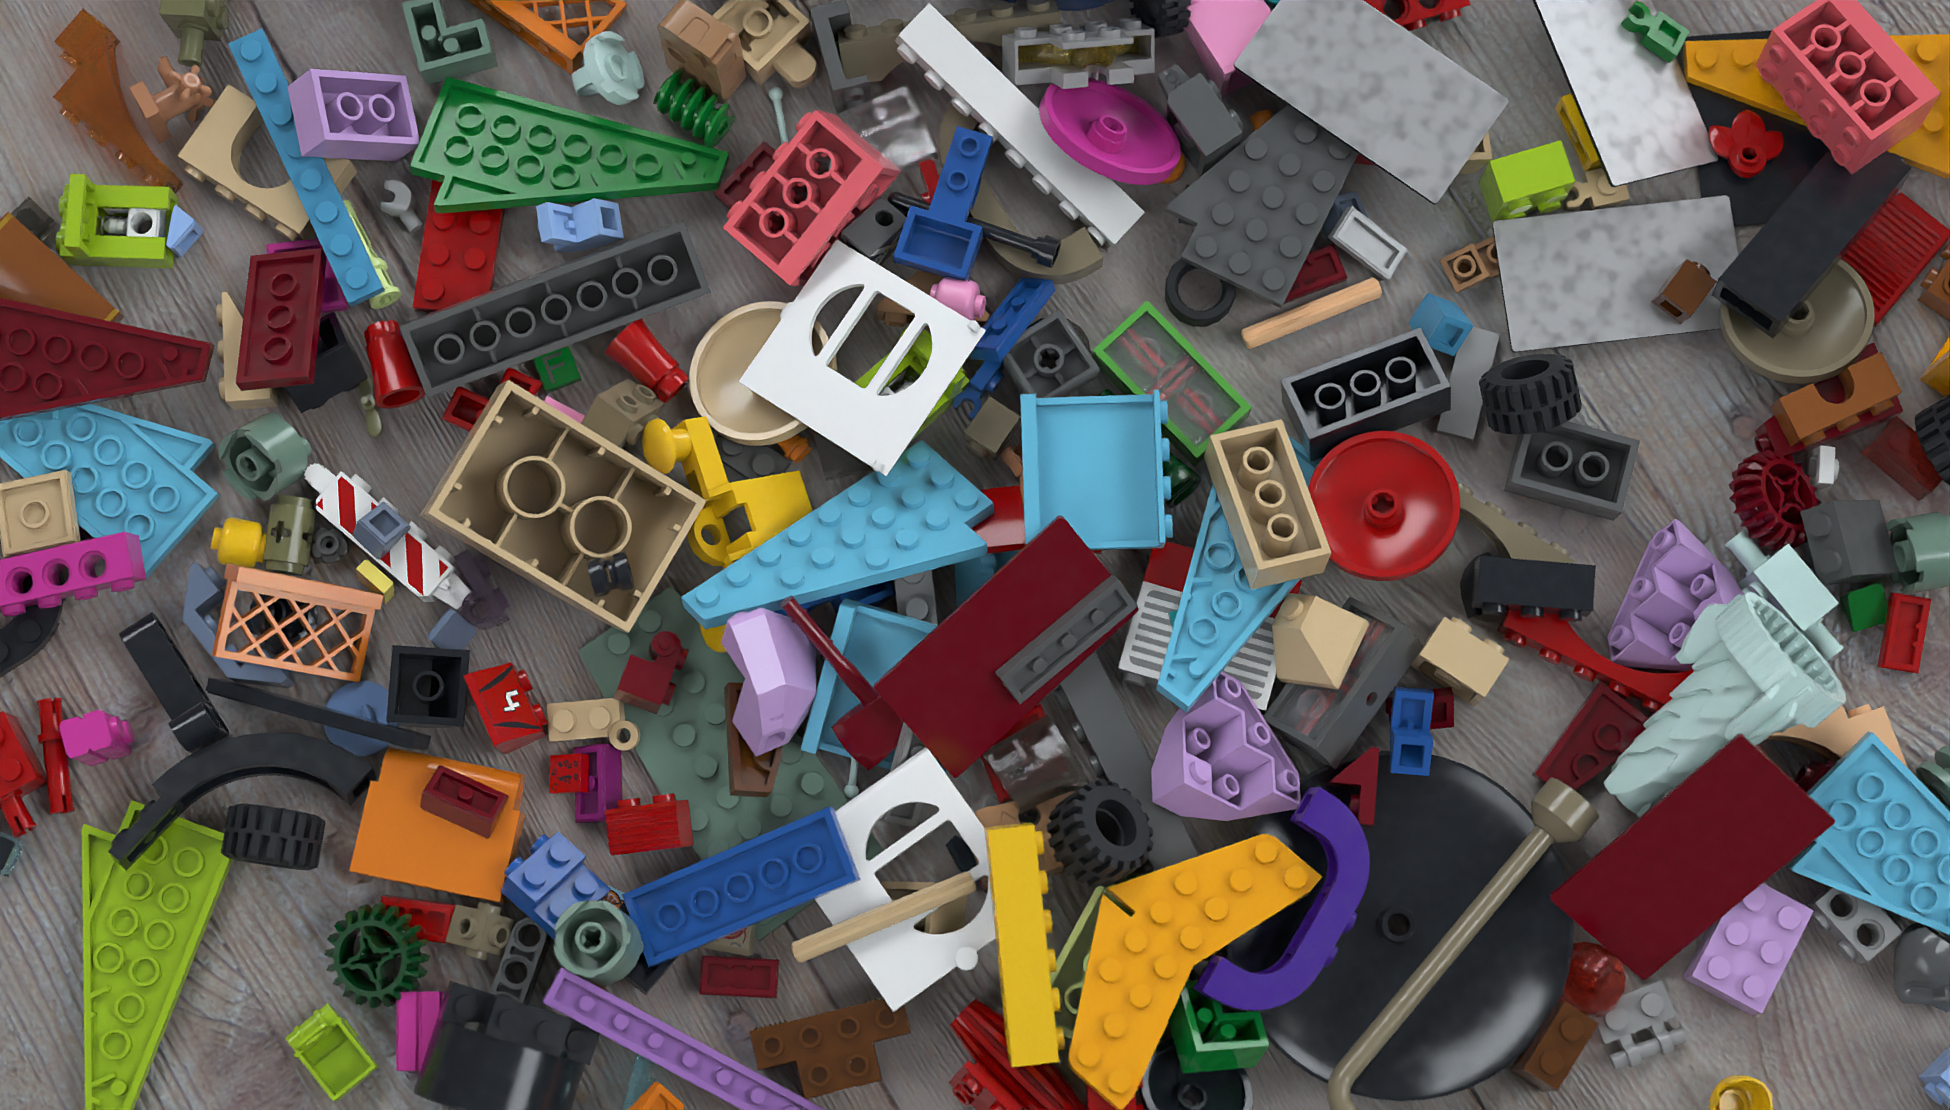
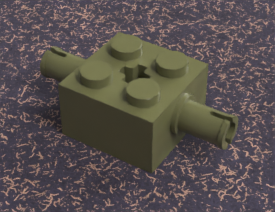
[159,0,228,67]

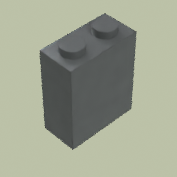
[1800,500,1899,585]

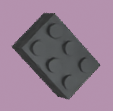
[1504,421,1640,521]

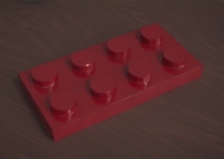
[236,248,327,391]

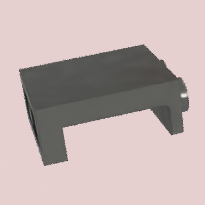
[810,0,872,115]

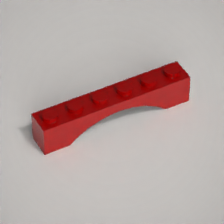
[1497,610,1695,714]

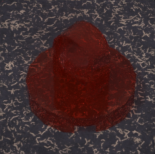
[1558,941,1626,1018]

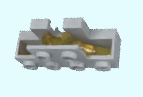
[1002,18,1155,89]

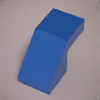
[1390,687,1434,776]

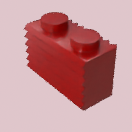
[604,793,694,856]

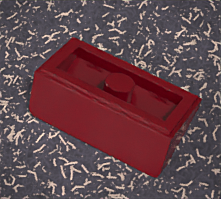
[420,765,509,838]

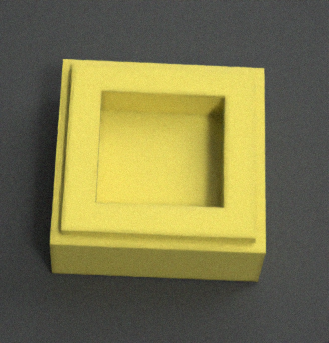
[356,560,395,605]

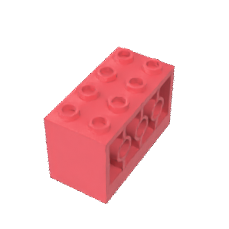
[1755,0,1940,174]
[723,110,901,286]

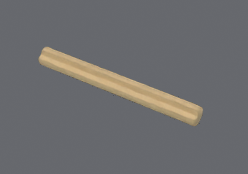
[791,871,976,962]

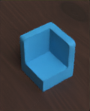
[1409,293,1474,356]

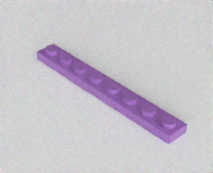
[542,967,825,1110]

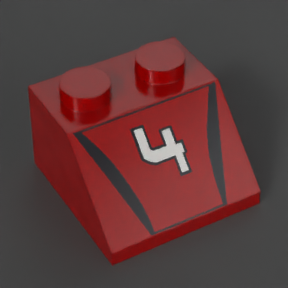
[463,662,548,755]

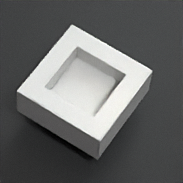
[1806,445,1839,491]

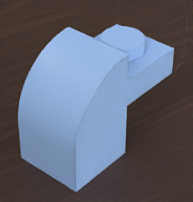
[536,198,624,252]

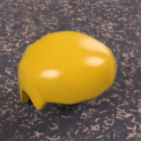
[1708,1075,1773,1110]

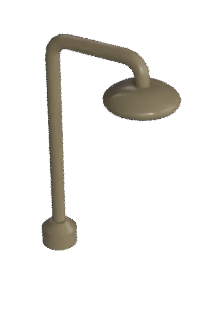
[1326,778,1599,1110]

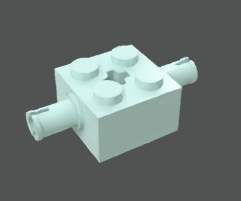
[1725,530,1844,662]

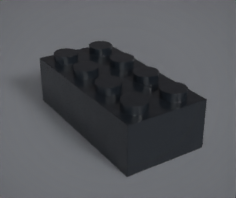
[1280,327,1451,462]

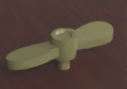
[358,373,383,438]

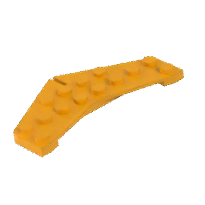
[1068,834,1322,1110]

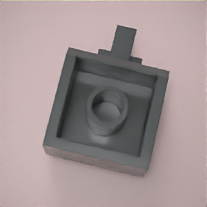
[1157,64,1243,177]

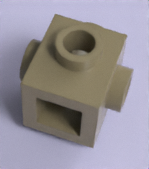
[445,902,514,961]

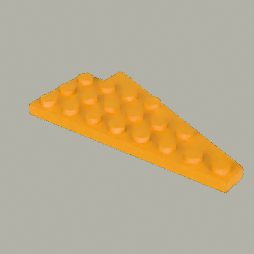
[1683,34,1950,178]

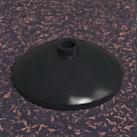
[1139,1038,1253,1110]

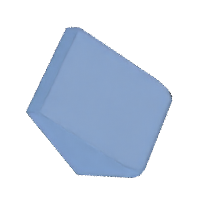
[166,205,204,258]

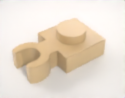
[1564,168,1630,211]

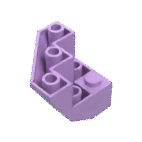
[1607,519,1744,671]
[721,608,816,756]
[1151,672,1301,821]

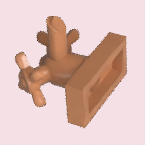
[129,56,216,144]

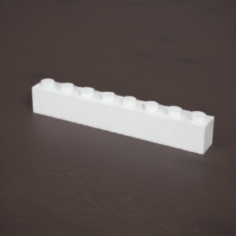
[895,3,1145,248]

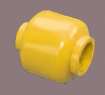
[210,517,266,568]

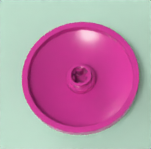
[1039,77,1181,185]

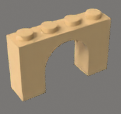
[178,84,357,241]

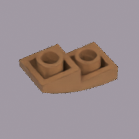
[1439,236,1500,293]

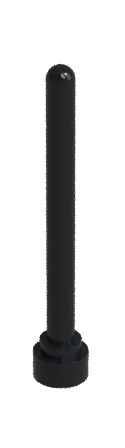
[888,192,1061,268]

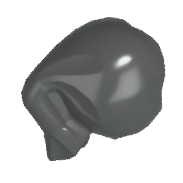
[1893,922,1950,1013]

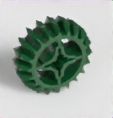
[324,903,430,1008]

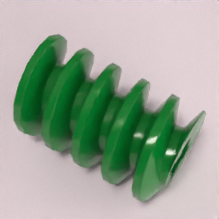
[653,69,735,147]

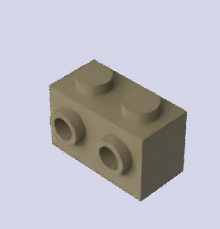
[581,378,665,448]

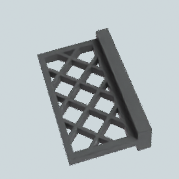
[994,574,1138,704]

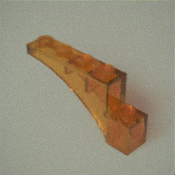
[53,9,184,194]

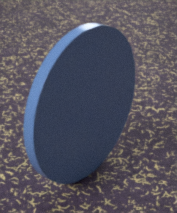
[324,681,399,757]

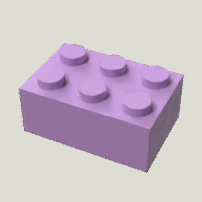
[287,69,420,161]
[1683,883,1814,1015]

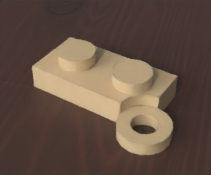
[547,698,641,751]

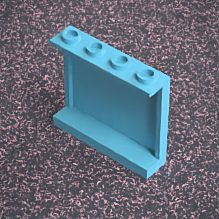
[1020,390,1172,550]
[800,598,947,773]

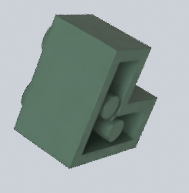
[402,0,498,86]

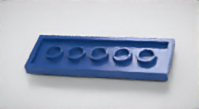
[622,807,861,967]

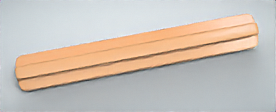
[1241,277,1382,349]

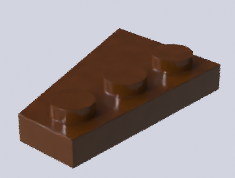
[724,682,783,798]

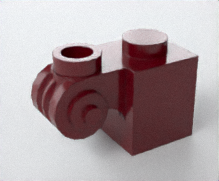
[613,631,689,714]

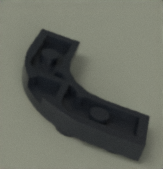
[0,543,66,678]

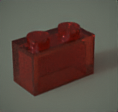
[1861,416,1943,501]

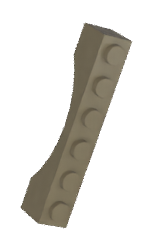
[837,0,1061,82]
[1457,481,1576,564]

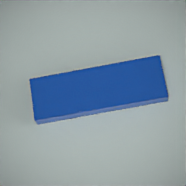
[969,277,1056,362]

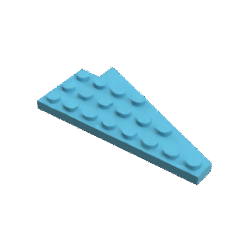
[0,404,221,579]
[1156,436,1321,713]
[681,440,995,629]
[1787,732,1950,935]

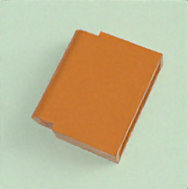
[349,747,526,904]

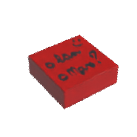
[549,753,589,795]

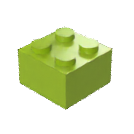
[1479,140,1575,223]

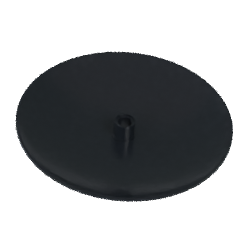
[1226,751,1574,1101]

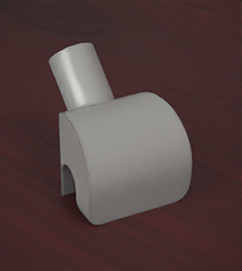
[381,180,423,233]

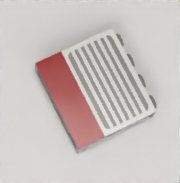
[1117,541,1302,715]

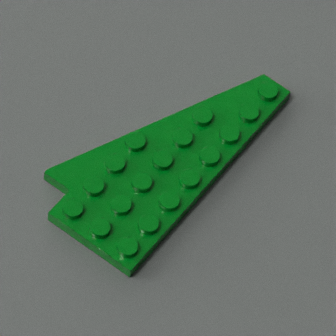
[410,76,729,214]

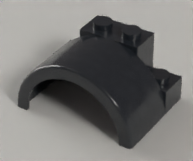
[414,981,600,1110]

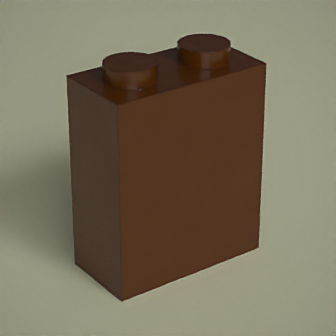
[1509,1002,1599,1092]

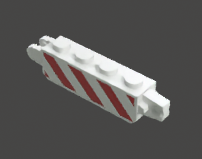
[304,463,474,612]

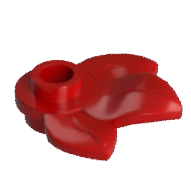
[1708,110,1784,178]

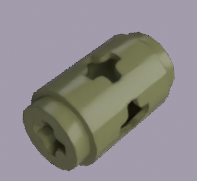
[262,495,317,576]

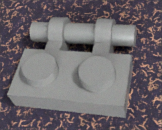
[1587,980,1687,1070]

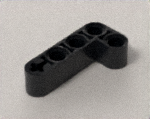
[119,612,230,754]

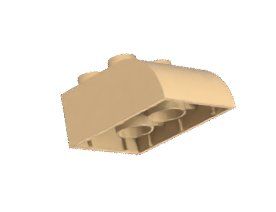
[419,380,707,633]

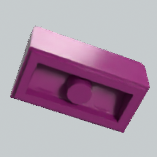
[574,743,622,823]

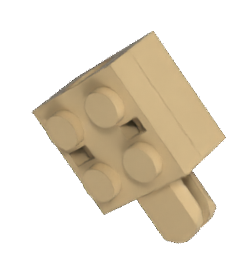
[712,0,818,89]

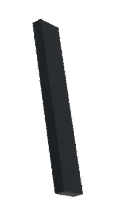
[205,678,431,750]

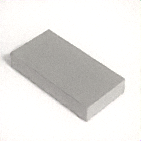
[1328,206,1408,280]

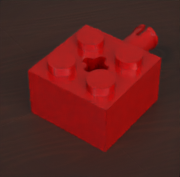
[0,711,47,838]

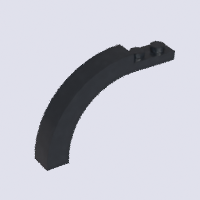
[108,732,377,871]

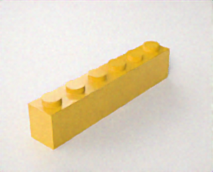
[984,823,1065,1067]

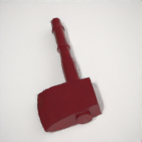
[780,596,904,771]

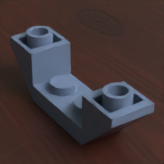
[182,562,296,688]

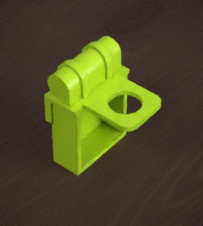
[285,1002,380,1102]

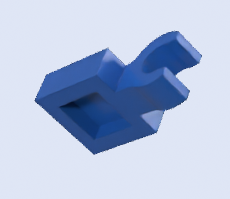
[953,360,1005,421]

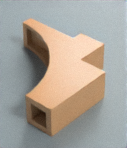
[1765,704,1908,768]

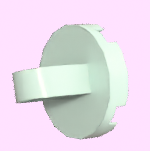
[571,31,644,105]

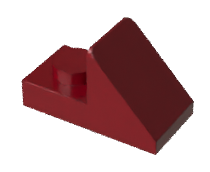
[1326,747,1379,829]

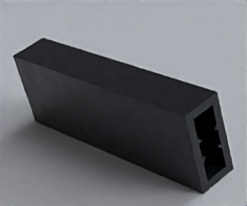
[1712,149,1912,339]

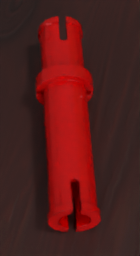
[36,698,75,815]

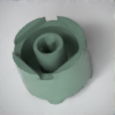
[219,412,311,501]
[1886,512,1950,595]
[554,900,644,986]

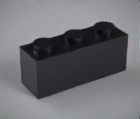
[1472,556,1596,622]

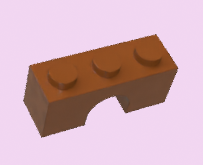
[1770,352,1902,447]

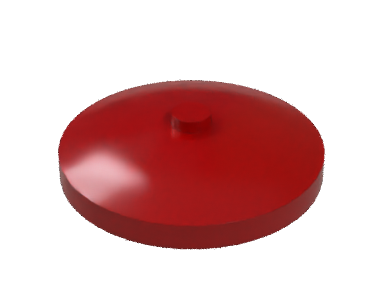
[1308,431,1460,581]

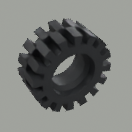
[1129,0,1191,39]

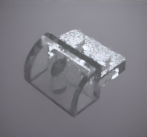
[839,85,939,175]

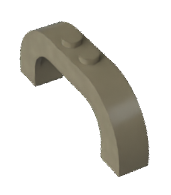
[939,103,1104,285]

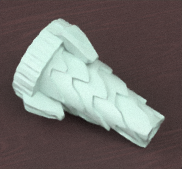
[1604,592,1847,818]

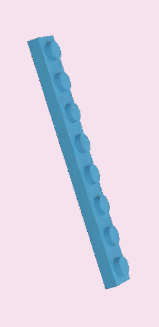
[228,28,385,307]

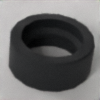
[1165,258,1236,327]

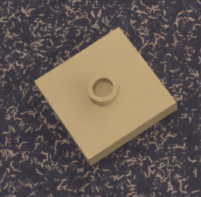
[0,470,81,559]

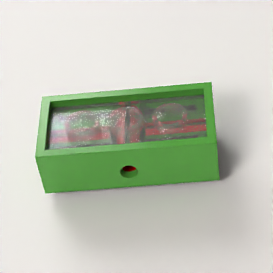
[1092,300,1252,467]

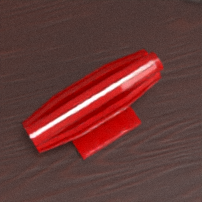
[949,998,1087,1110]

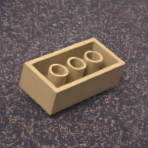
[1204,419,1332,590]

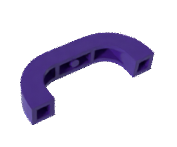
[1193,787,1370,1010]

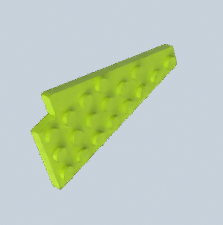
[82,800,233,1110]

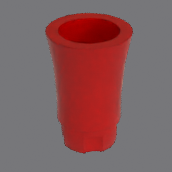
[604,318,690,404]
[364,320,426,409]

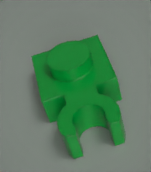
[1621,1,1689,63]

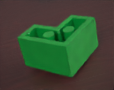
[1168,980,1269,1073]

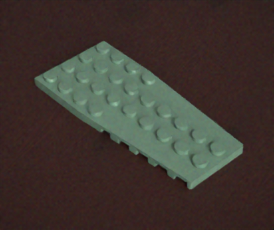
[579,587,884,942]

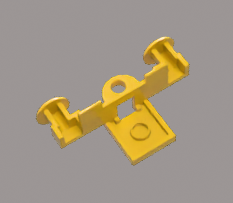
[641,416,813,653]

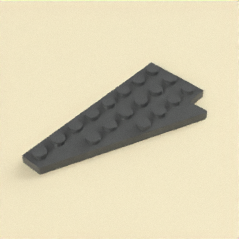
[1166,105,1359,308]

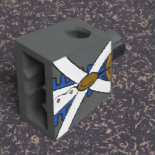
[840,197,908,266]

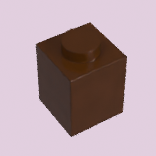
[1651,259,1717,324]

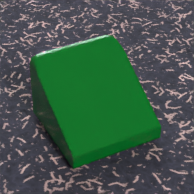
[1840,582,1887,633]

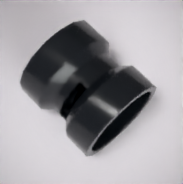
[587,551,634,597]

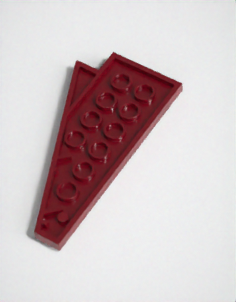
[0,298,214,421]

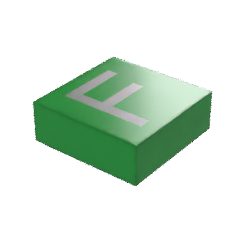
[533,346,582,394]

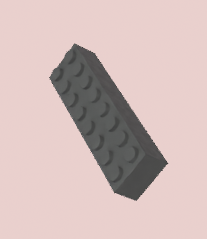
[400,220,711,398]

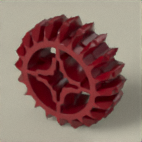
[1729,450,1821,552]

